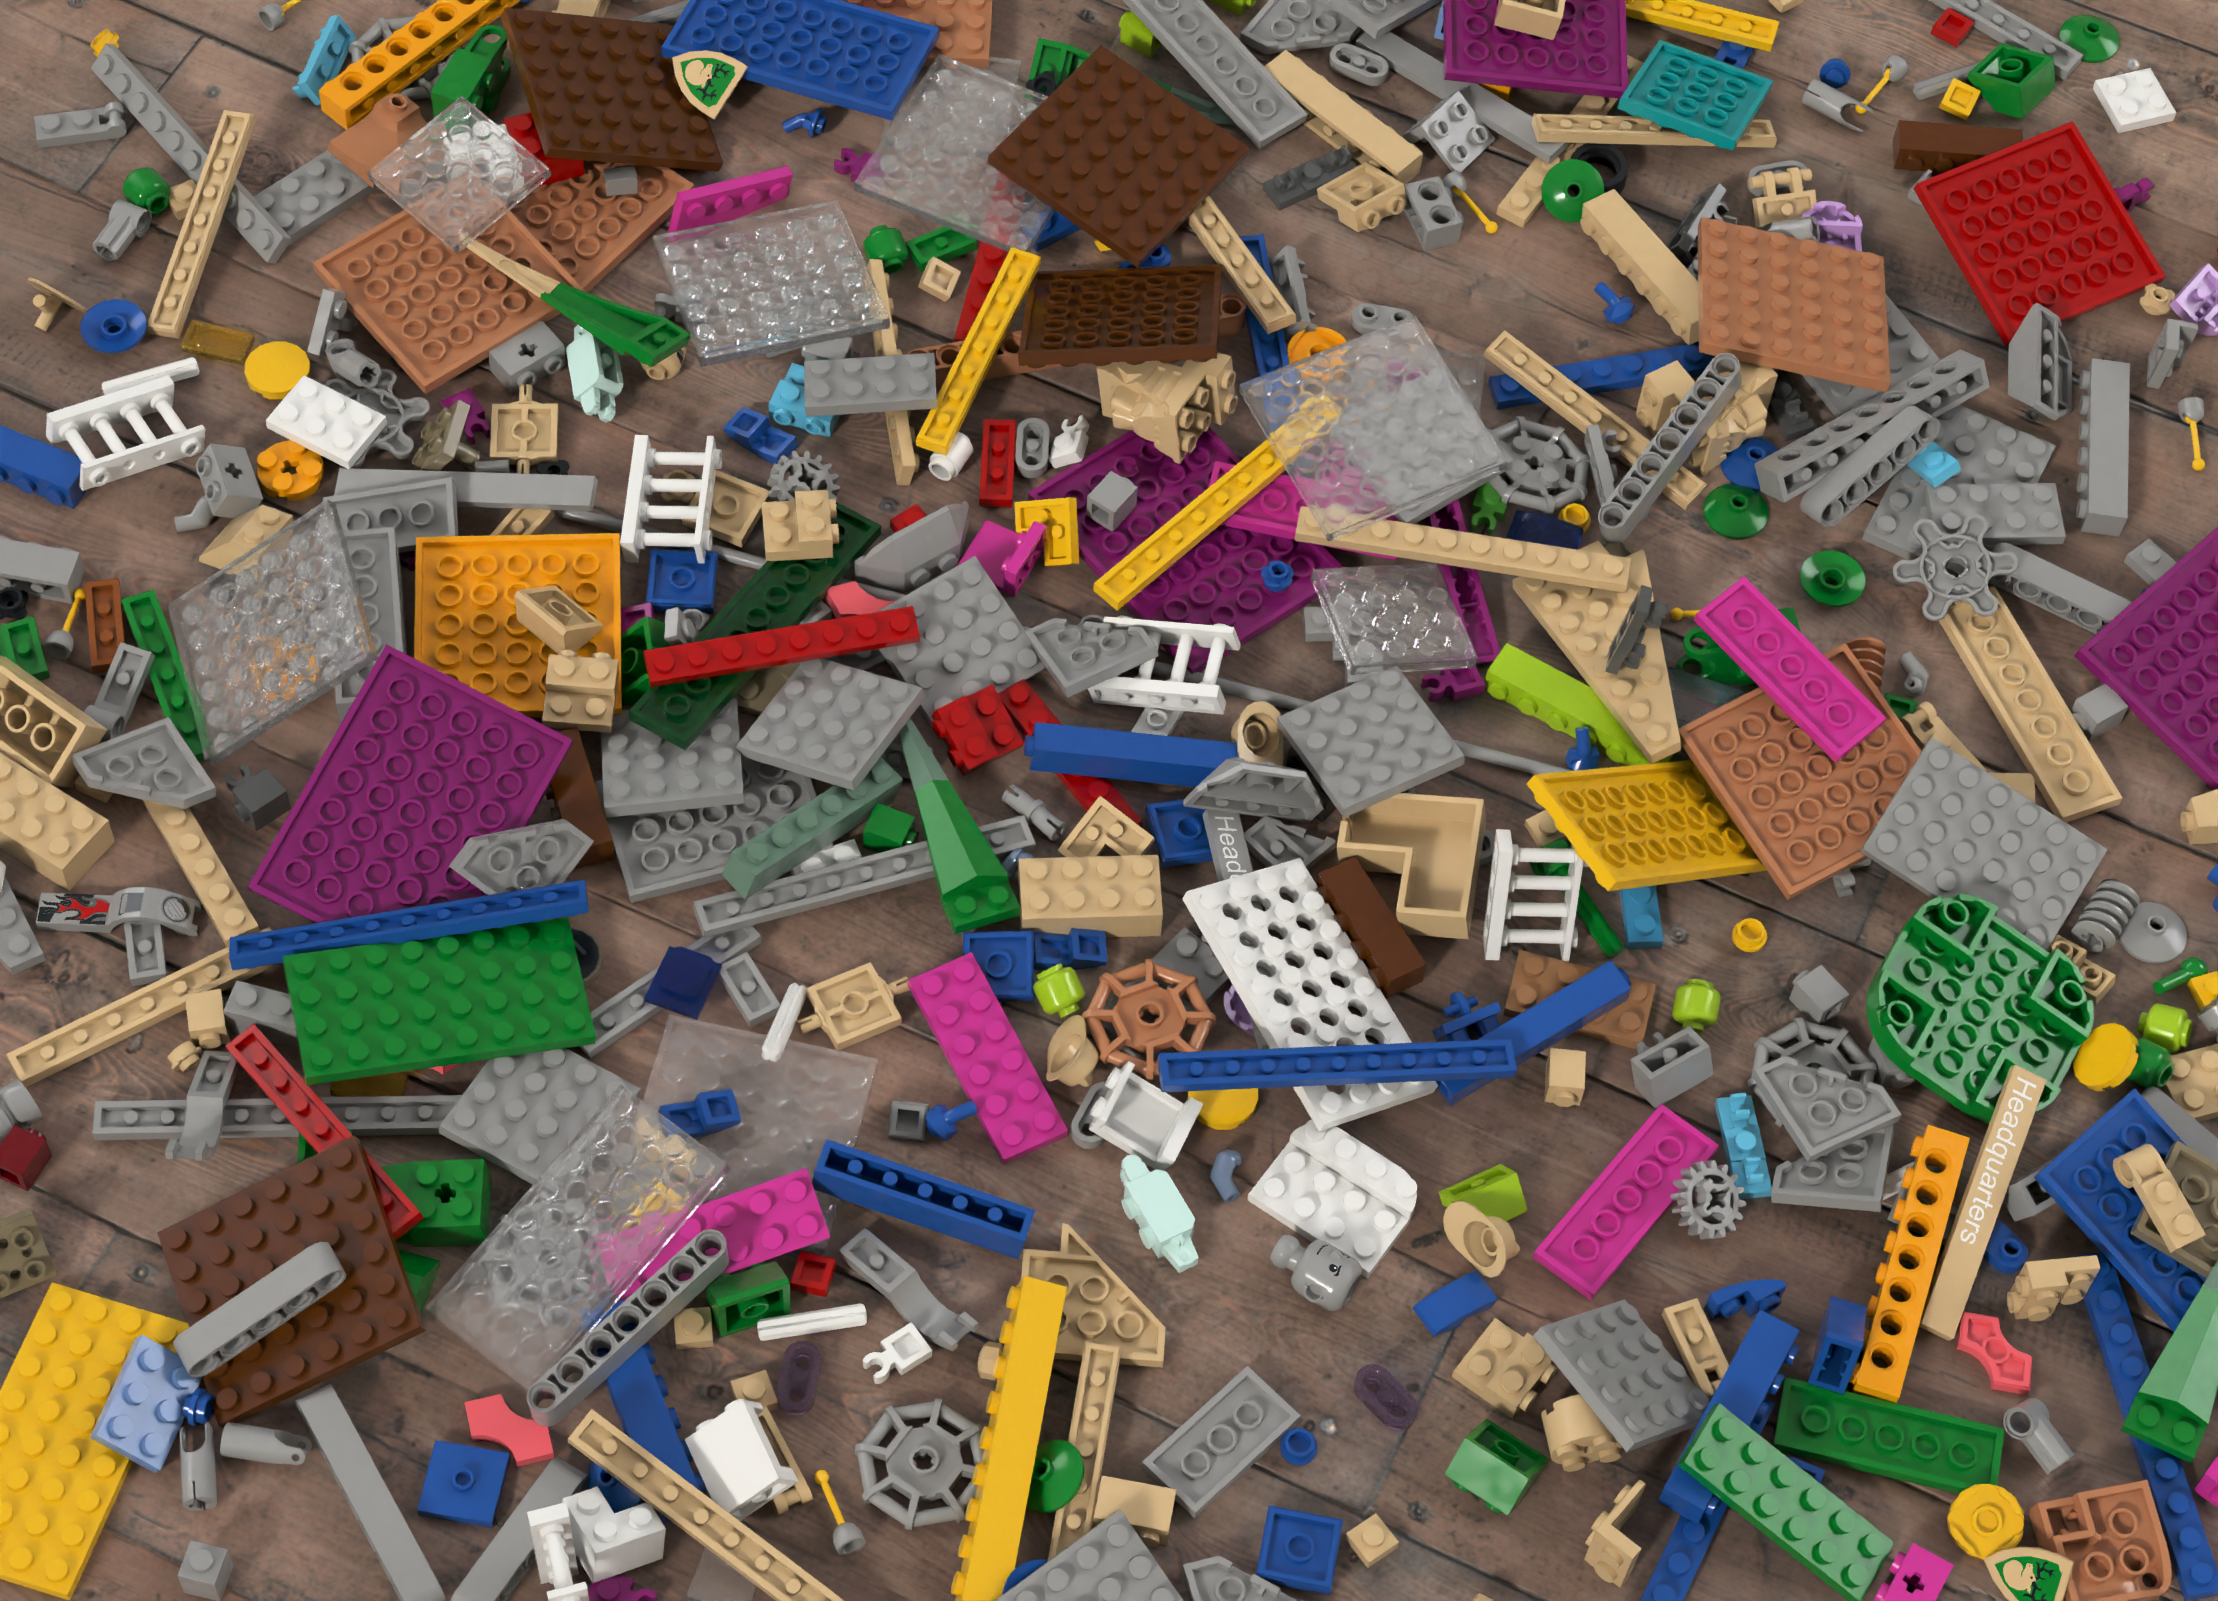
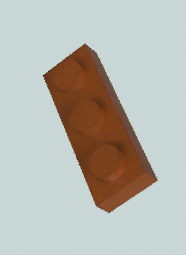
[84,578,126,674]

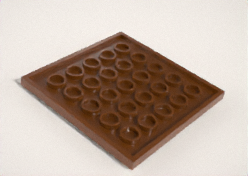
[501,8,723,172]
[987,45,1250,268]
[1018,265,1222,368]
[157,1136,426,1429]

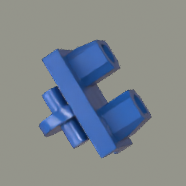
[1432,991,1502,1042]

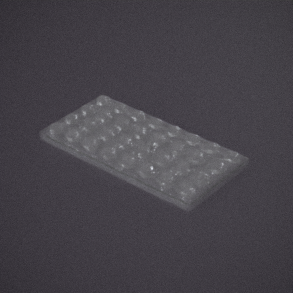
[425,1085,731,1391]

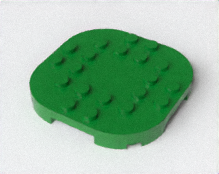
[1866,894,2094,1124]

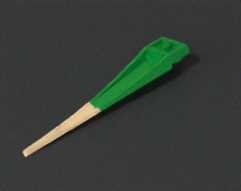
[459,234,691,367]

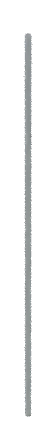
[555,510,1572,775]

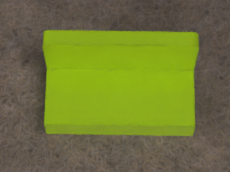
[1438,1163,1527,1221]

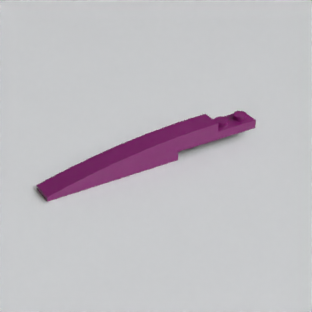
[1386,367,1500,666]

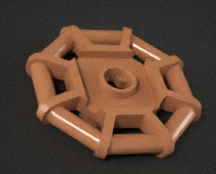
[1082,959,1216,1080]

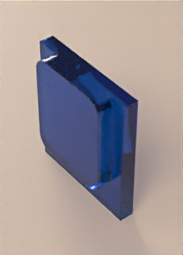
[644,946,722,1020]

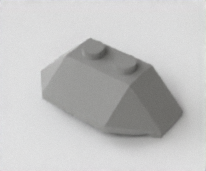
[2008,303,2072,421]
[854,501,969,592]
[1183,757,1324,823]

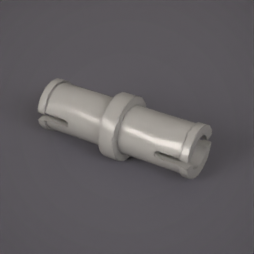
[1002,784,1067,841]

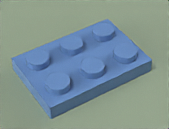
[90,1335,203,1473]

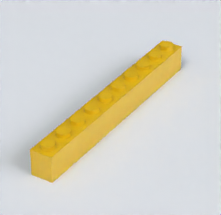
[951,1276,1067,1601]

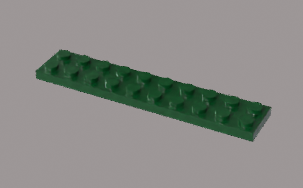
[629,498,881,751]

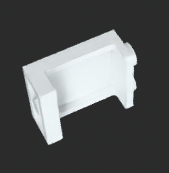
[1089,1061,1203,1171]
[685,1399,798,1521]

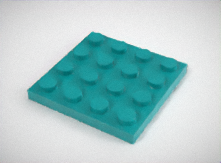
[1617,40,1774,151]

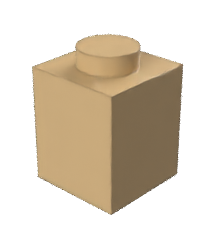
[185,989,230,1049]
[1544,1048,1586,1107]

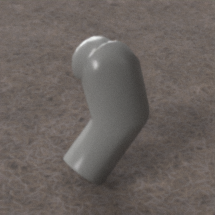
[174,495,214,533]
[1898,652,1929,697]

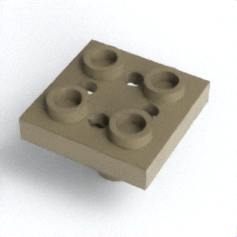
[412,400,480,471]
[0,1208,57,1299]

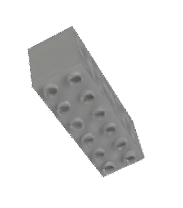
[325,527,408,724]

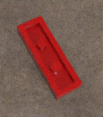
[979,419,1016,508]

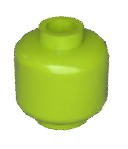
[1033,963,1085,1018]
[1672,979,1721,1033]
[2137,1003,2193,1052]

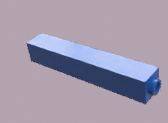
[1024,722,1238,787]
[1436,960,1631,1106]

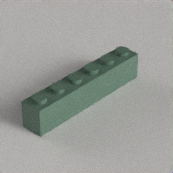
[722,757,903,899]

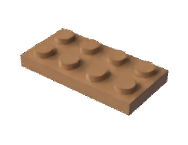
[1503,950,1656,1049]

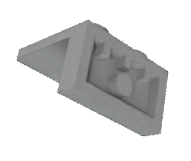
[1402,90,1495,173]

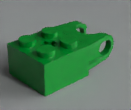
[431,25,511,138]
[1675,607,1801,686]
[381,1159,492,1247]

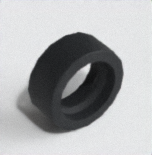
[1570,143,1629,195]

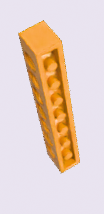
[318,0,521,130]
[1849,1125,1970,1403]

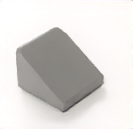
[603,166,638,196]
[888,1099,929,1141]

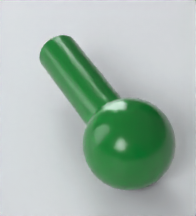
[2153,957,2208,995]

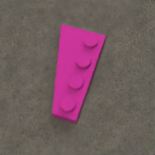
[666,166,794,246]

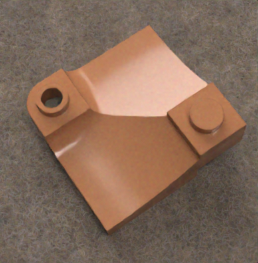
[328,93,449,200]
[2028,1480,2172,1601]

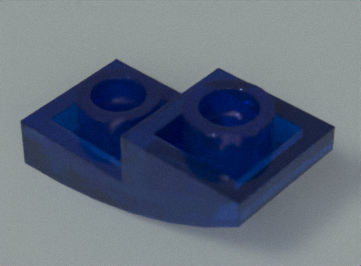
[1506,510,1584,550]

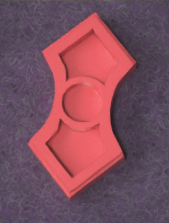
[825,581,896,619]
[1956,1311,2032,1395]
[464,1394,554,1467]

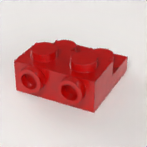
[931,684,1024,776]

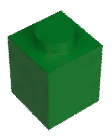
[863,802,919,853]

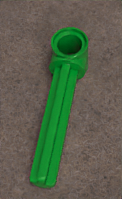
[1529,838,1624,958]

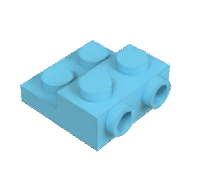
[769,363,841,438]

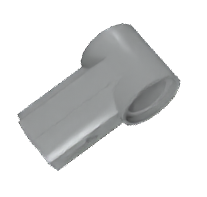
[92,199,152,262]
[325,338,382,389]
[2003,1398,2075,1475]

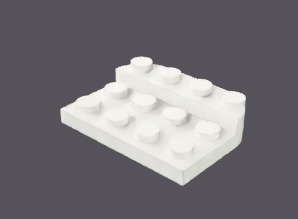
[1248,1120,1417,1279]

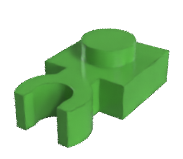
[1470,482,1509,536]

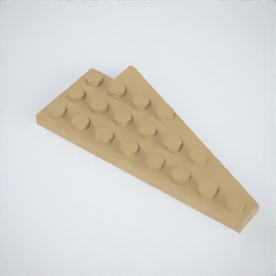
[1512,540,1681,764]

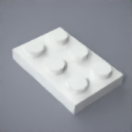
[266,375,387,470]

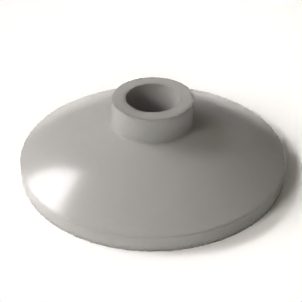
[2118,902,2187,964]

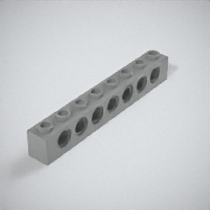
[1754,349,1990,503]

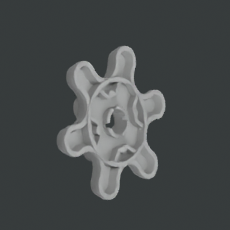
[325,369,430,469]
[1892,514,2018,622]

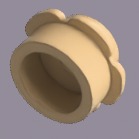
[167,1040,202,1073]

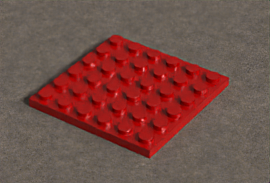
[1914,121,2166,346]

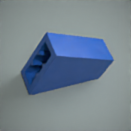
[1808,1296,1867,1394]

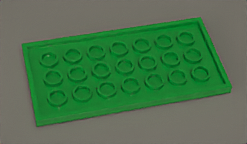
[283,917,596,1085]

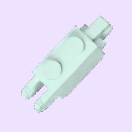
[566,325,624,423]
[1120,1154,1199,1273]

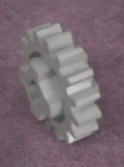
[767,451,840,501]
[1670,1160,1746,1240]

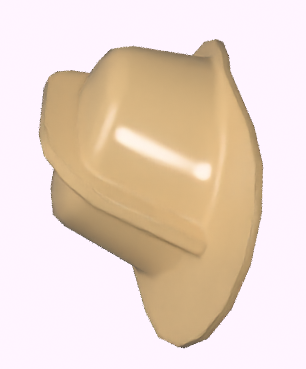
[1231,701,1284,766]
[1046,1015,1099,1087]
[1443,1201,1520,1278]

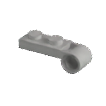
[84,642,155,742]

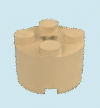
[1541,1394,1623,1472]

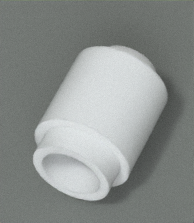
[929,432,973,481]

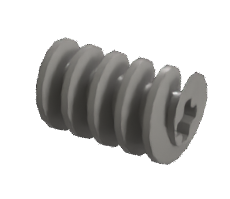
[2071,879,2140,953]

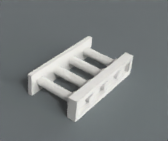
[46,375,206,491]
[620,435,722,564]
[1088,615,1241,715]
[1482,829,1588,962]
[527,1502,589,1601]

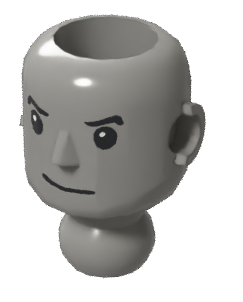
[1270,1235,1362,1311]

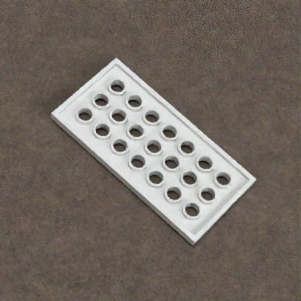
[1182,858,1438,1132]

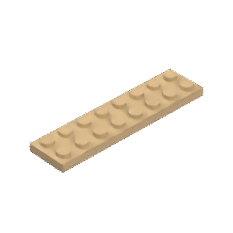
[1939,586,2123,823]

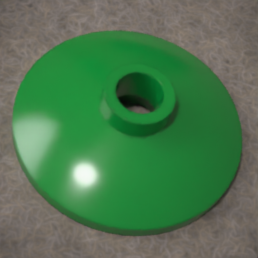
[2059,15,2120,63]
[1541,159,1604,222]
[1703,484,1768,540]
[1799,550,1866,607]
[1026,1440,1085,1513]

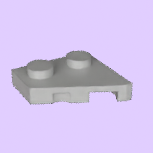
[1244,816,1336,870]

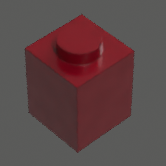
[0,1125,52,1191]

